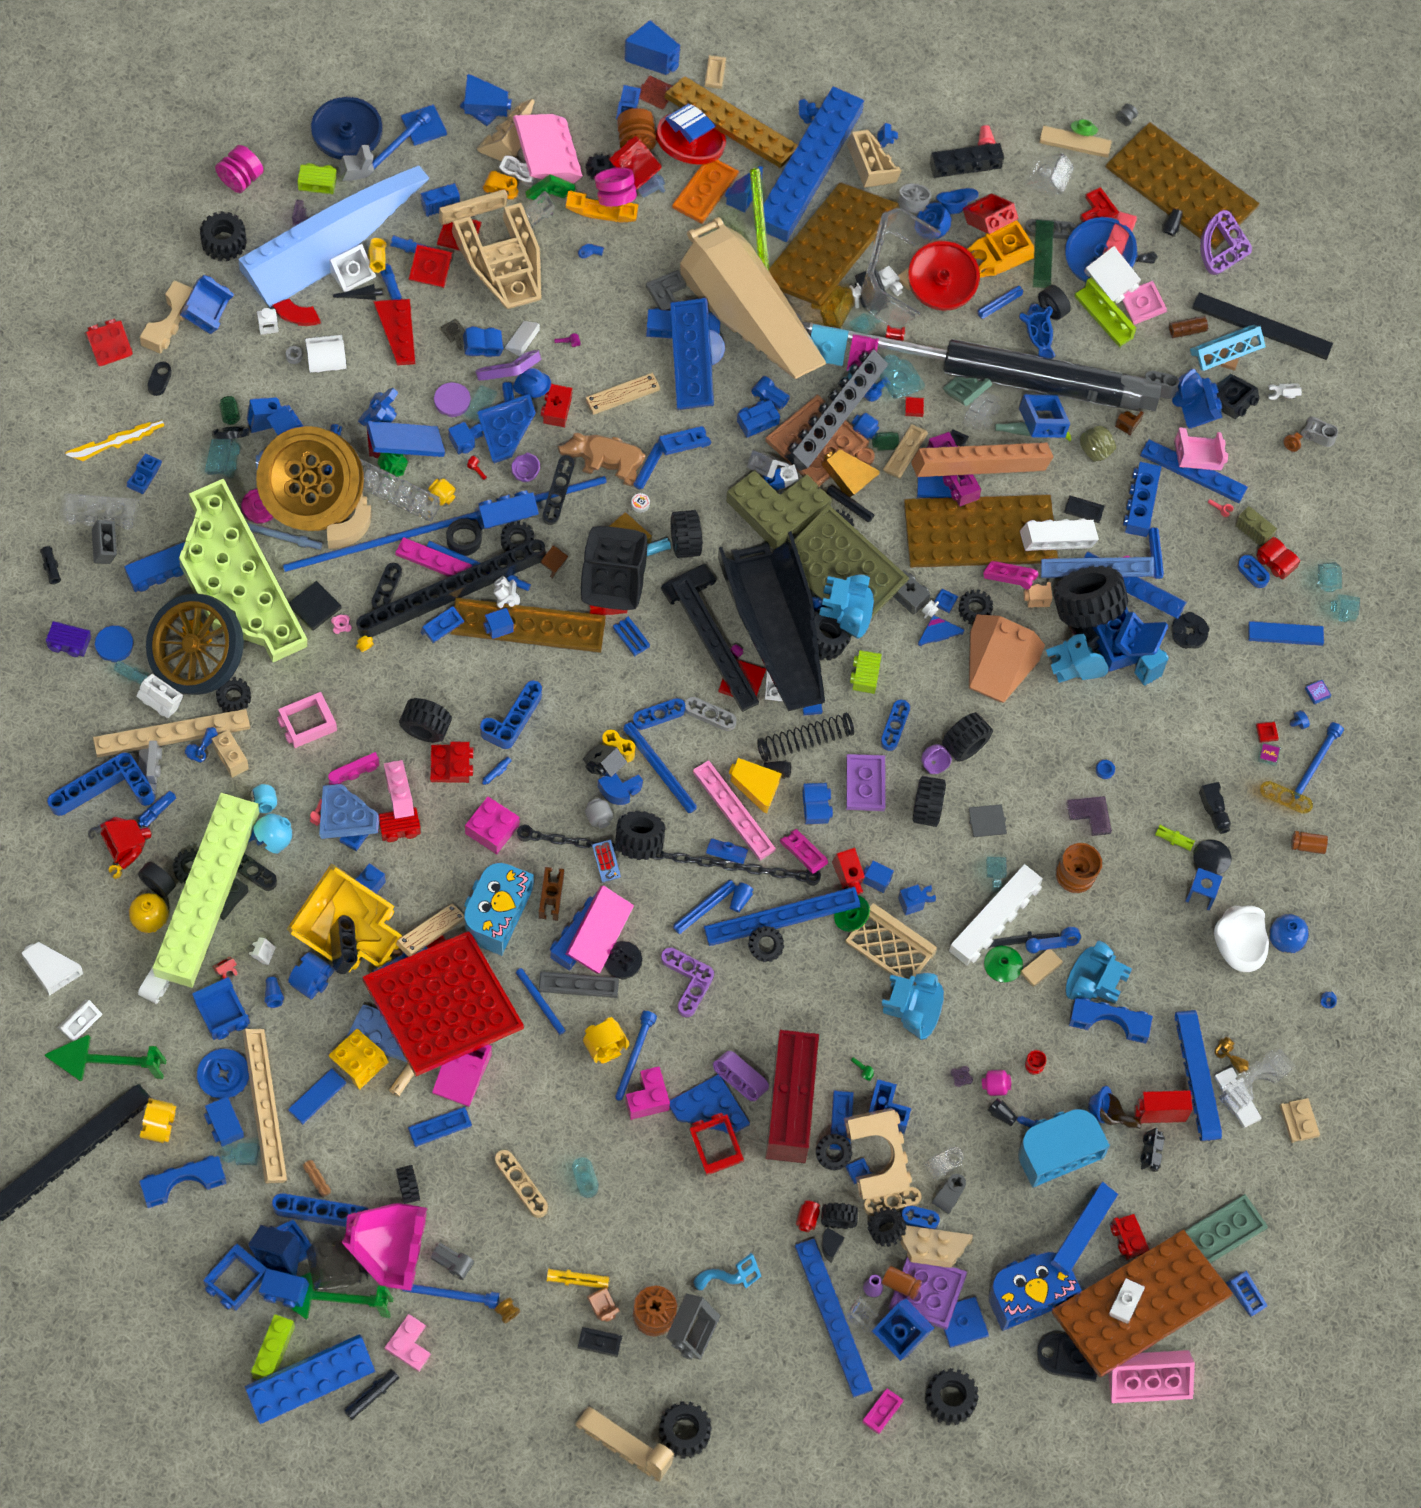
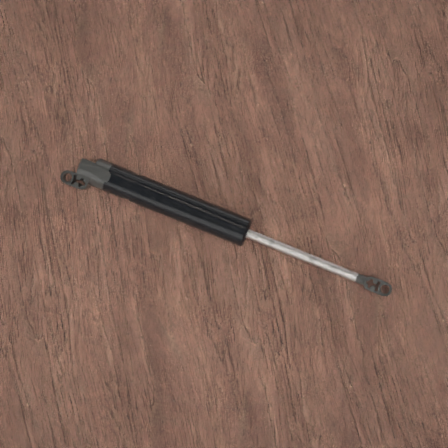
[796,313,1179,411]

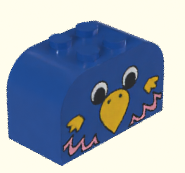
[989,1252,1082,1331]

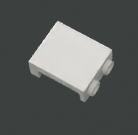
[1084,246,1141,304]

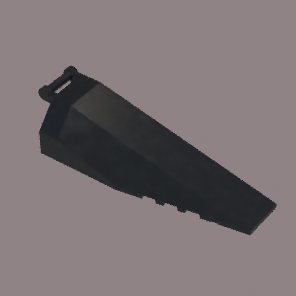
[718,531,825,711]

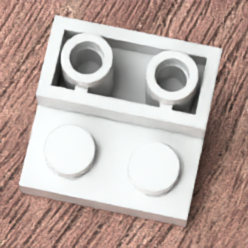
[305,335,346,373]

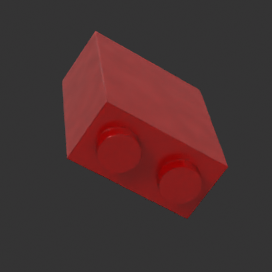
[1134,1091,1193,1123]

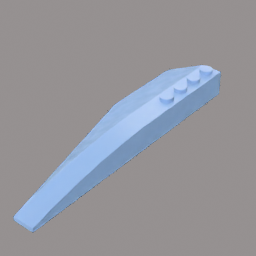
[238,166,429,308]

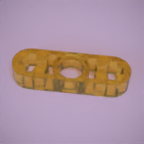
[1260,781,1313,814]

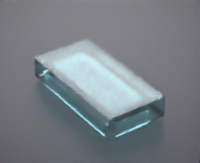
[465,385,497,422]

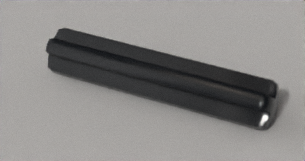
[826,485,875,522]

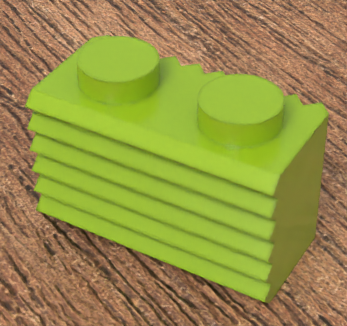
[298,163,337,194]
[850,650,882,694]

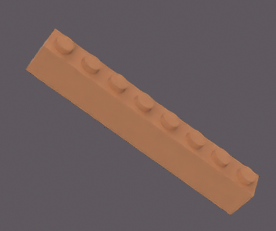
[911,443,1053,477]

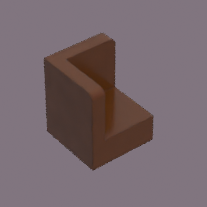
[1115,411,1144,436]
[541,545,568,579]

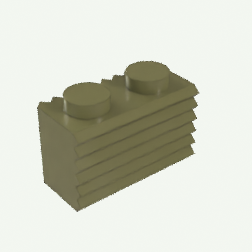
[1235,506,1278,547]

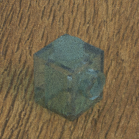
[1318,562,1342,592]
[1331,594,1360,622]

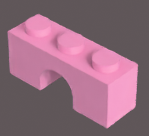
[384,760,414,819]

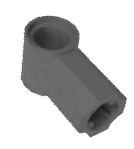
[431,1243,475,1280]

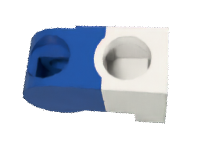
[762,464,799,491]

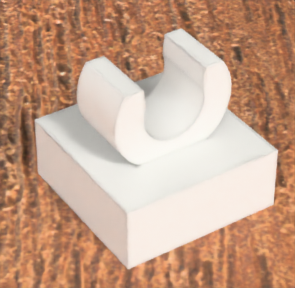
[249,937,276,965]

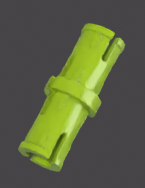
[1155,824,1195,852]

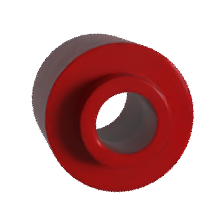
[796,1200,820,1232]

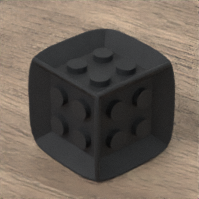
[581,526,647,610]

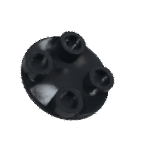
[1193,840,1232,875]

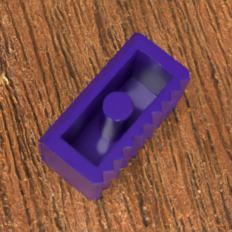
[46,621,91,657]

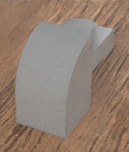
[338,145,374,181]

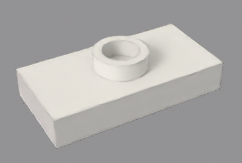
[1109,1279,1145,1324]

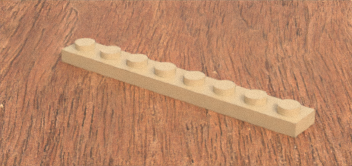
[93,709,250,758]
[243,1029,287,1183]

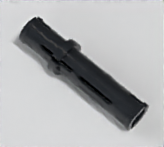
[344,1369,400,1421]

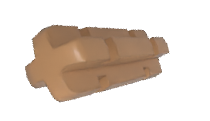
[303,1160,331,1197]

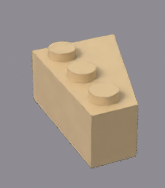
[847,130,902,188]

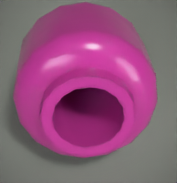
[982,1070,1011,1096]

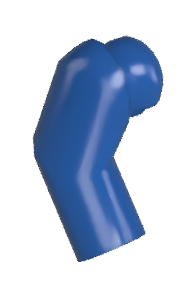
[578,244,604,259]

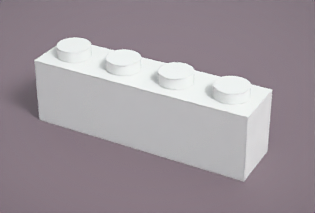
[1020,519,1099,551]

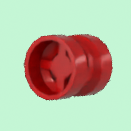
[1025,1050,1047,1075]

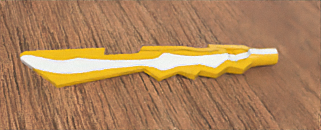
[65,420,164,461]

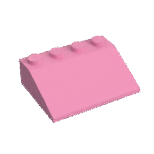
[513,114,583,184]

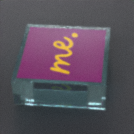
[1258,743,1281,766]

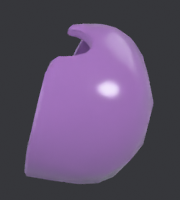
[511,453,540,482]
[921,744,952,774]

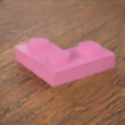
[385,1314,431,1372]

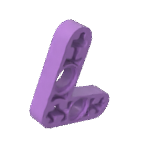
[475,350,541,381]
[661,948,714,1017]

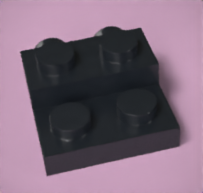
[1216,373,1260,420]

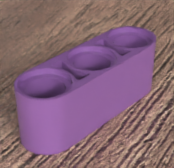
[713,1051,769,1102]

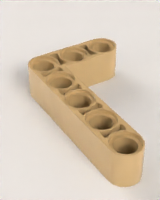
[575,1407,673,1482]

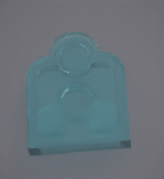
[879,355,926,399]

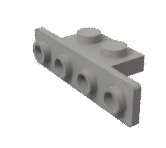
[136,741,162,803]

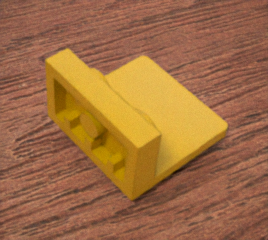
[329,1029,389,1090]

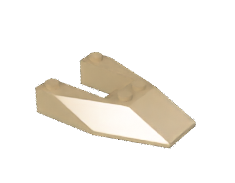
[452,203,541,309]

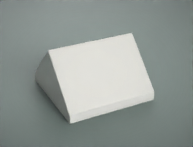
[329,244,376,292]

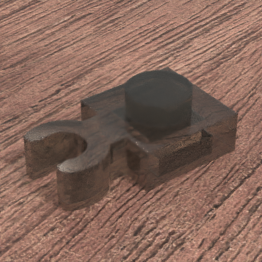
[441,318,465,350]

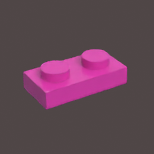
[862,1388,904,1435]

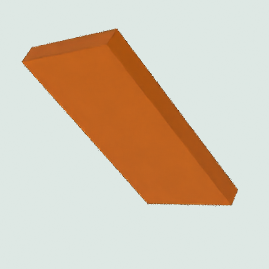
[672,160,739,224]

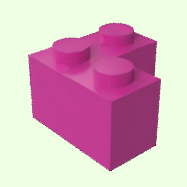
[625,1066,670,1120]

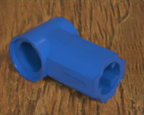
[751,376,790,410]

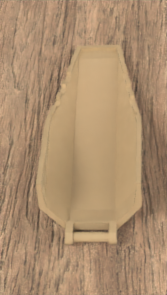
[680,217,826,379]

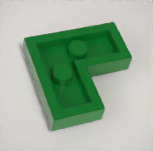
[525,174,576,202]

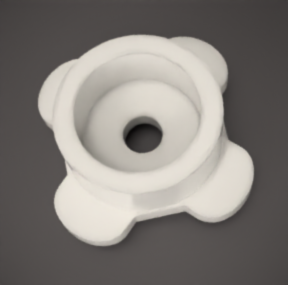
[922,600,939,618]

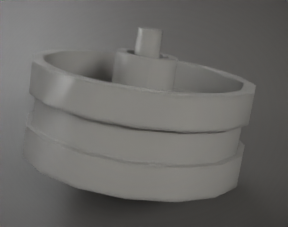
[898,184,931,213]

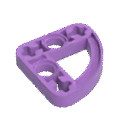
[1200,210,1252,275]

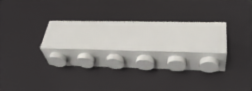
[949,864,1043,965]

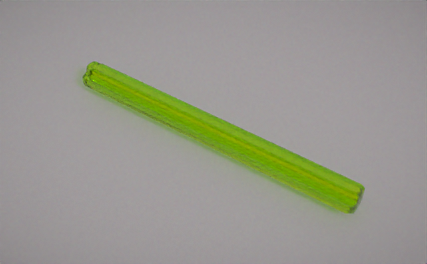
[750,168,769,271]

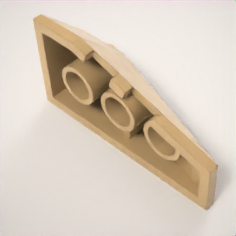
[477,99,535,161]

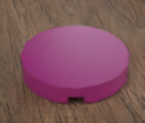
[241,489,274,523]

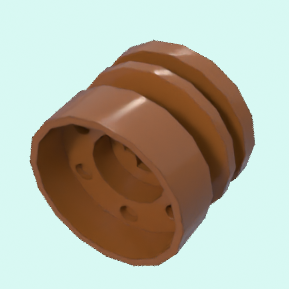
[617,108,656,151]
[1056,843,1102,893]
[633,1285,677,1337]

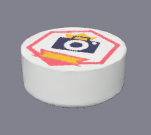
[631,493,650,513]

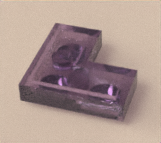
[1066,796,1112,836]

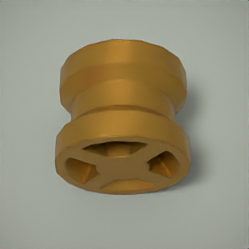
[494,1297,520,1323]

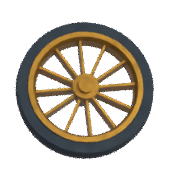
[146,594,244,695]

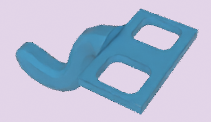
[694,1253,761,1291]

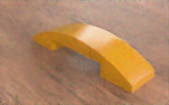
[565,191,639,222]

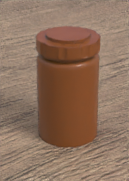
[1291,831,1328,854]
[882,1266,922,1300]

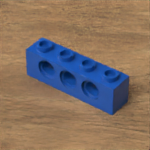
[1123,462,1162,537]

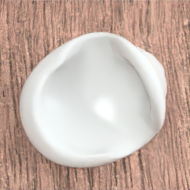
[1214,906,1269,972]

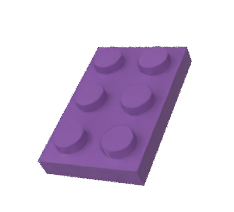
[846,754,885,811]

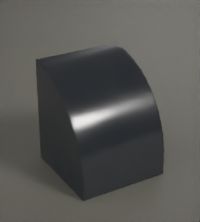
[821,1227,845,1263]

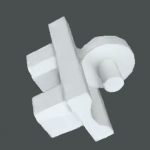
[494,576,520,609]

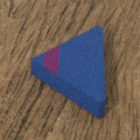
[918,615,965,646]

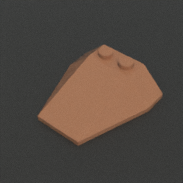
[969,614,1045,703]

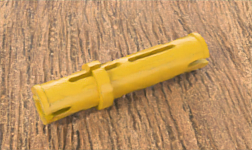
[547,1268,609,1290]

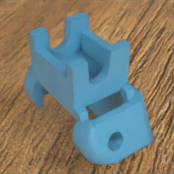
[819,574,874,639]
[1046,634,1108,683]
[1065,940,1132,1004]
[882,973,944,1040]

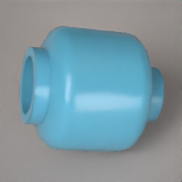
[250,784,277,813]

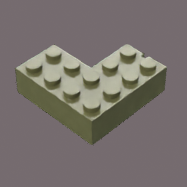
[726,470,832,550]

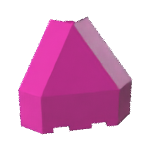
[342,1203,427,1291]

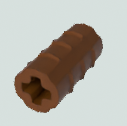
[1169,316,1208,338]

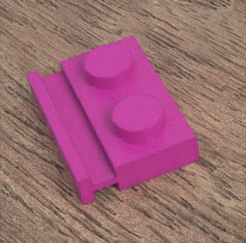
[847,334,879,373]

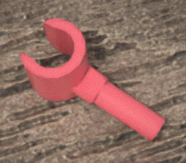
[1208,499,1234,517]
[310,799,322,826]

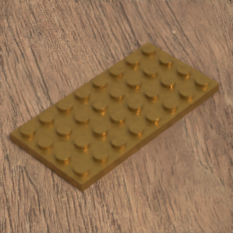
[1105,122,1259,249]
[768,182,899,306]
[904,495,1058,568]

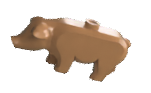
[558,433,646,486]

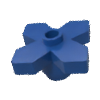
[358,388,398,426]

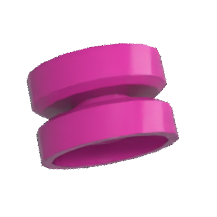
[594,167,637,206]

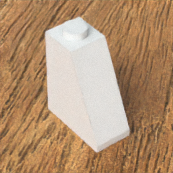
[22,942,83,996]

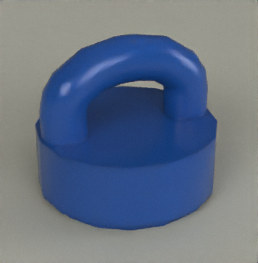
[1290,710,1310,730]

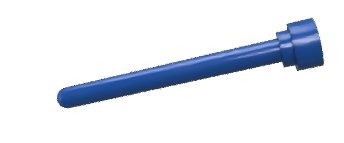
[372,109,432,169]
[1293,722,1344,799]
[615,1011,657,1101]
[401,1284,499,1309]

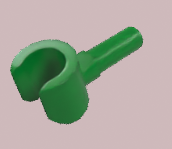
[851,1057,874,1081]

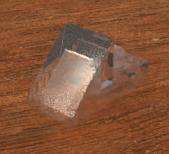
[524,191,555,228]

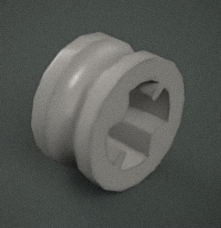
[286,346,303,364]

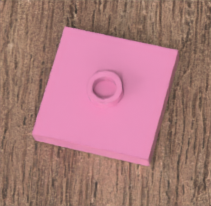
[1122,281,1167,325]

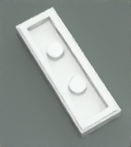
[1214,1067,1261,1128]

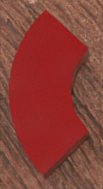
[272,298,321,326]

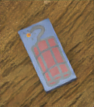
[592,840,621,883]

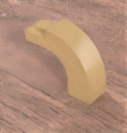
[327,492,372,549]

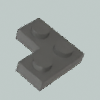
[646,270,686,311]

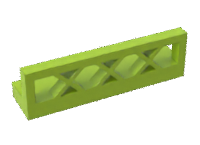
[1074,277,1136,347]

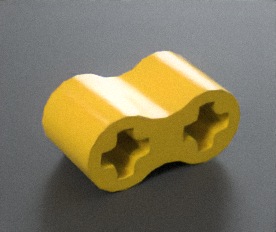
[602,730,635,763]

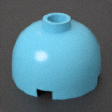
[253,814,292,854]

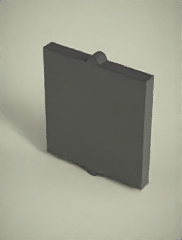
[969,804,1007,837]

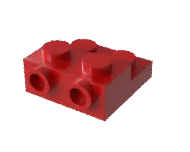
[430,742,473,783]

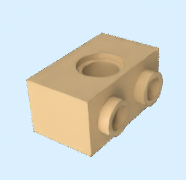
[212,730,249,778]

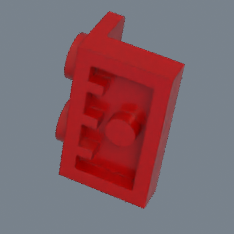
[1110,1214,1150,1260]

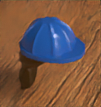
[1088,1086,1142,1129]

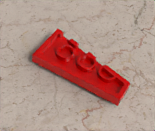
[374,299,415,366]

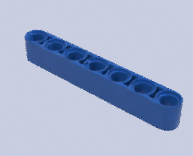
[1175,1010,1222,1142]

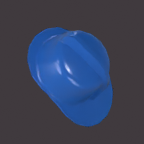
[936,188,979,215]
[513,368,551,398]
[1172,369,1205,407]

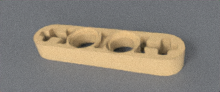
[495,1150,548,1218]

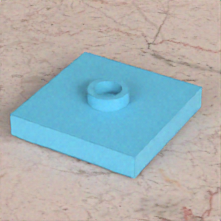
[811,324,849,366]

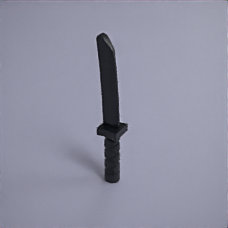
[988,931,1059,948]

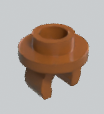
[1284,432,1303,452]

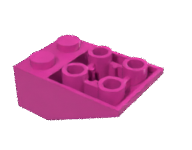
[432,1045,492,1107]

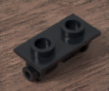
[1140,1128,1165,1172]

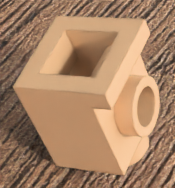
[1023,582,1052,607]

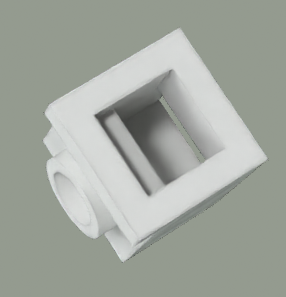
[257,308,278,335]

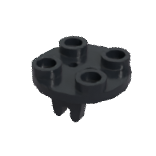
[604,941,643,980]

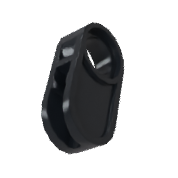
[147,361,172,396]

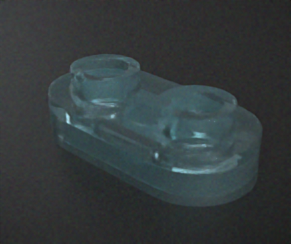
[572,1157,599,1198]

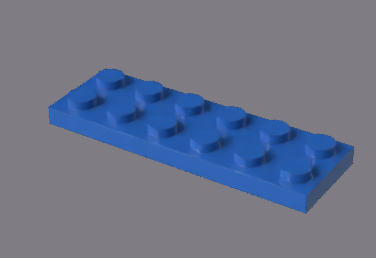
[670,298,714,410]
[244,1334,375,1424]

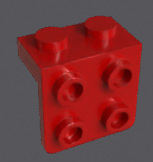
[609,136,662,190]
[84,318,133,366]

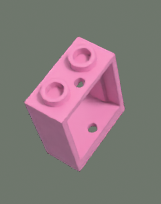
[277,692,337,748]

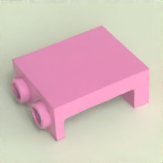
[1174,428,1228,471]

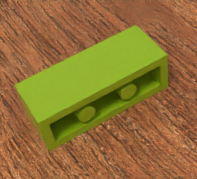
[251,1314,295,1380]

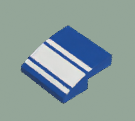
[665,104,715,143]

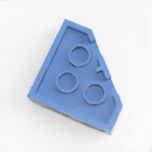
[319,784,379,839]

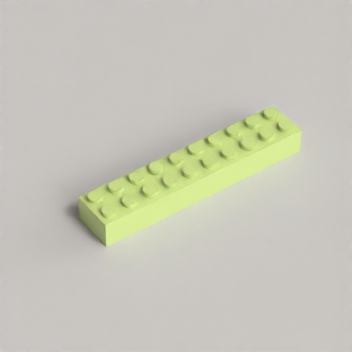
[153,793,259,988]

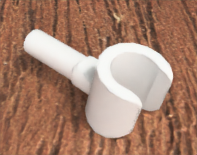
[849,283,863,308]

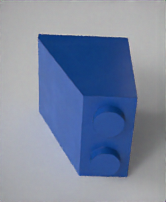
[624,20,680,75]

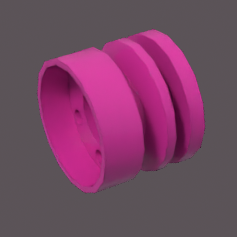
[215,145,264,193]

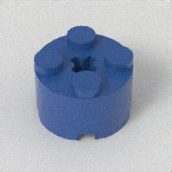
[288,952,334,999]

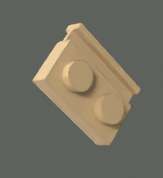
[1280,1098,1320,1143]

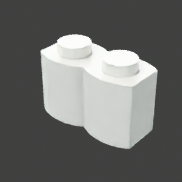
[499,156,538,187]

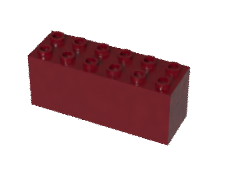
[765,1029,819,1163]

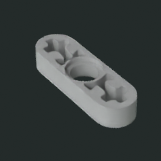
[685,697,736,731]

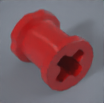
[885,325,905,342]

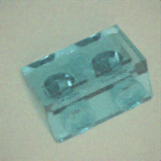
[205,439,240,478]

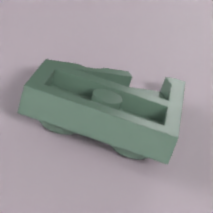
[943,377,992,406]

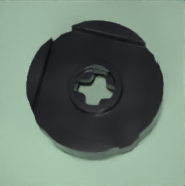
[1171,612,1210,649]

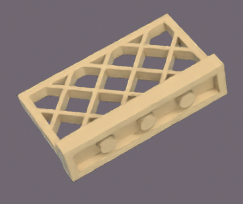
[845,903,937,978]

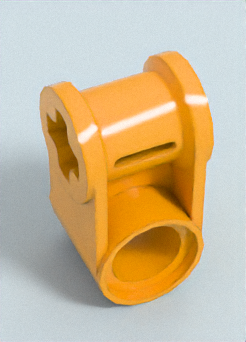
[483,171,518,199]

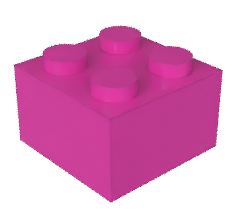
[465,797,520,855]

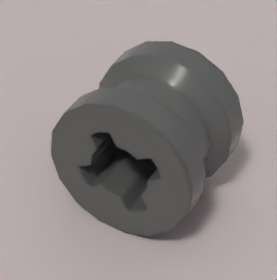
[1116,104,1138,126]

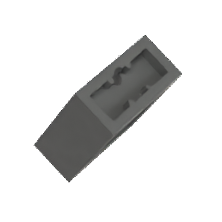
[666,1293,721,1360]

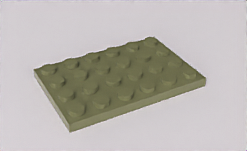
[794,504,909,619]

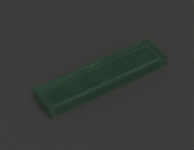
[1033,219,1054,288]

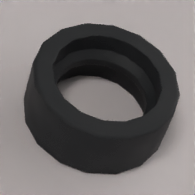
[1038,285,1071,321]
[446,519,482,556]
[138,862,176,898]

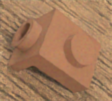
[587,1287,620,1322]

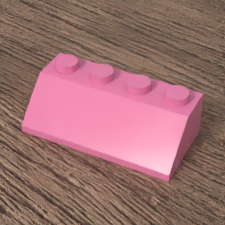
[1108,1350,1194,1403]

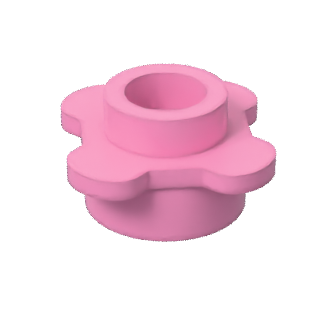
[331,615,352,634]

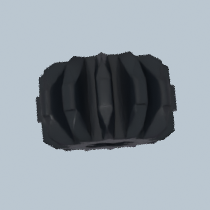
[585,152,616,181]

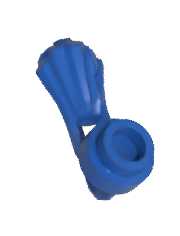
[185,727,218,762]

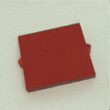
[639,76,672,110]

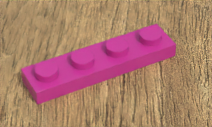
[395,537,472,577]

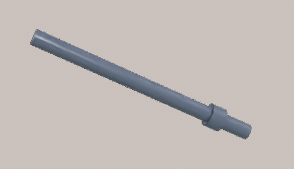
[246,522,323,550]

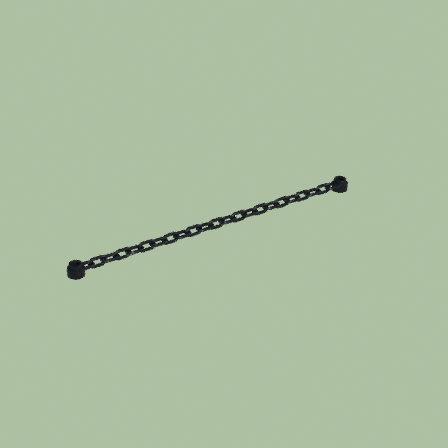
[517,824,821,886]

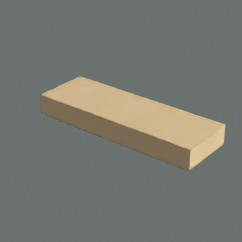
[883,424,928,479]

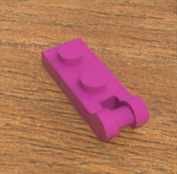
[983,561,1038,589]
[328,752,379,785]
[780,829,828,874]

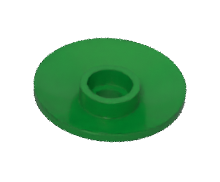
[834,896,870,932]
[984,946,1023,983]

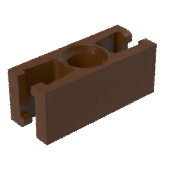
[539,867,565,921]

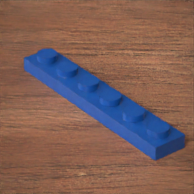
[1140,439,1248,503]
[1084,551,1187,619]

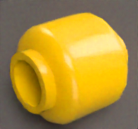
[428,478,456,506]

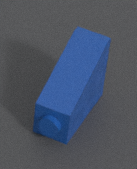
[464,74,512,117]

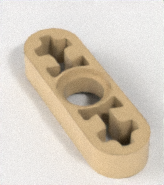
[864,1187,921,1216]

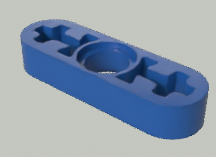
[633,698,686,730]
[881,700,910,751]

